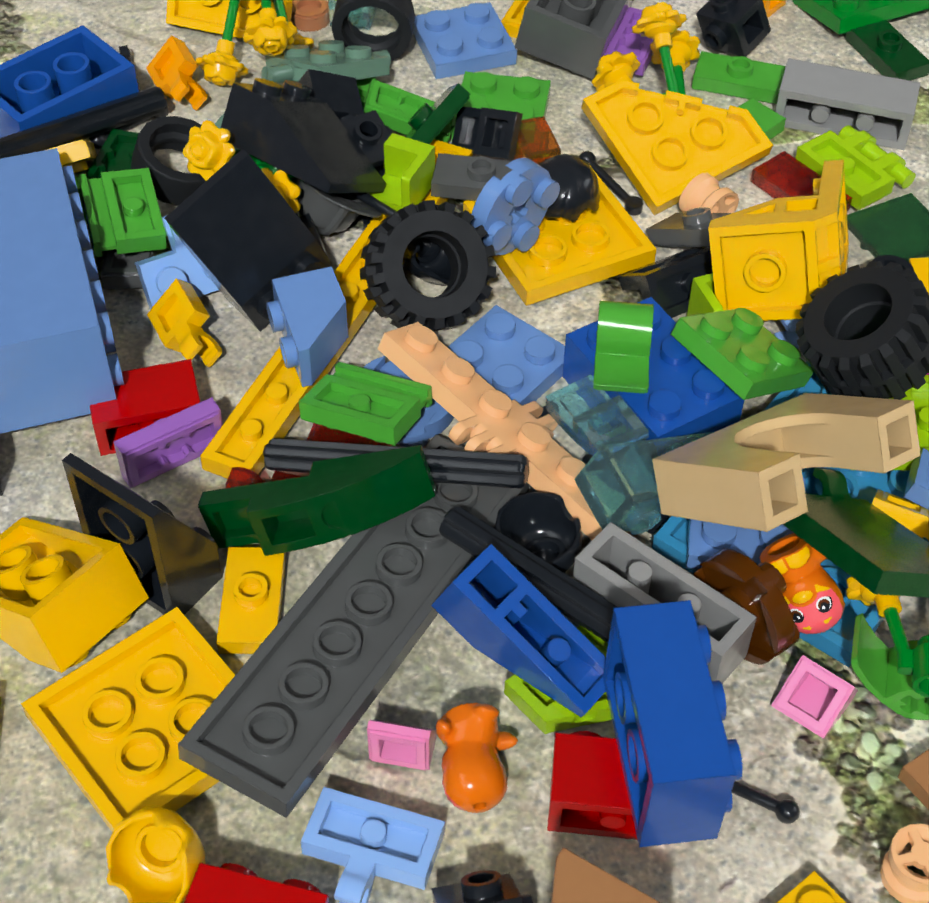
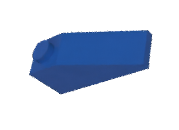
[431,544,606,717]

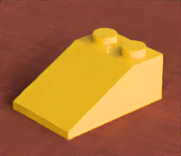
[0,517,149,673]

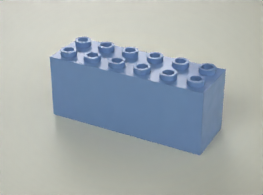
[0,148,124,434]

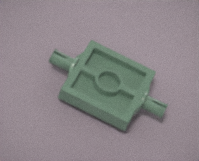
[261,40,391,84]

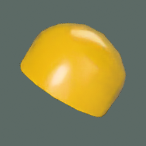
[106,807,205,903]

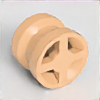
[679,172,739,213]
[880,823,929,903]

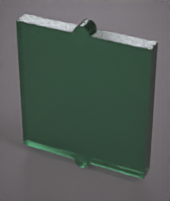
[847,193,929,262]

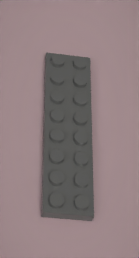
[178,435,529,818]

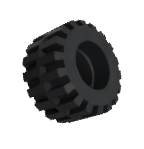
[360,200,496,331]
[795,261,929,400]

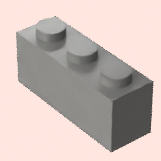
[775,58,920,150]
[573,522,757,684]

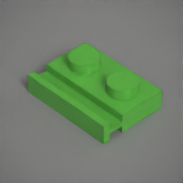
[79,168,167,257]
[299,362,432,446]

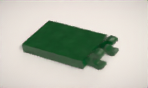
[783,468,929,598]

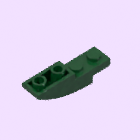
[198,445,437,556]

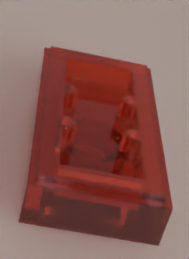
[750,151,852,211]

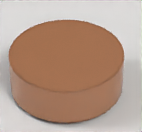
[291,0,330,32]

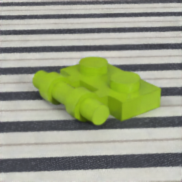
[795,125,916,211]

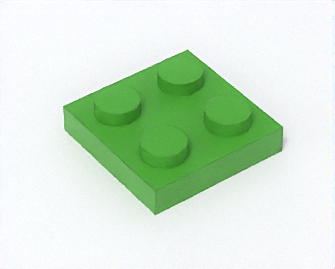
[451,72,551,149]
[671,308,814,400]

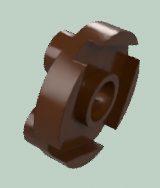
[693,548,800,664]

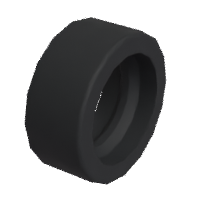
[331,0,415,61]
[131,116,206,206]

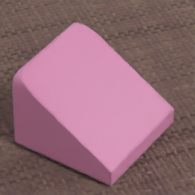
[771,655,858,739]
[367,720,437,771]

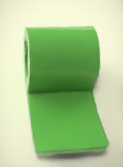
[593,301,654,393]
[851,613,929,720]

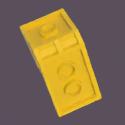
[708,160,849,321]

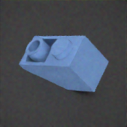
[266,266,348,387]

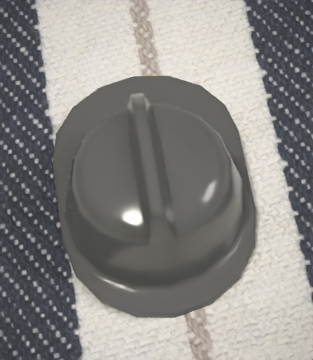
[296,180,382,235]

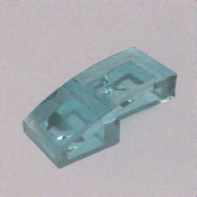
[545,374,649,461]

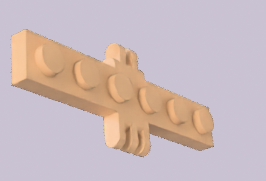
[377,322,646,540]

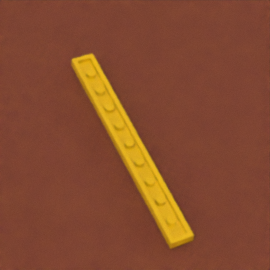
[200,139,473,485]

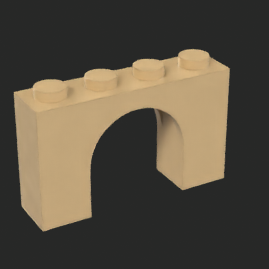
[652,393,921,532]

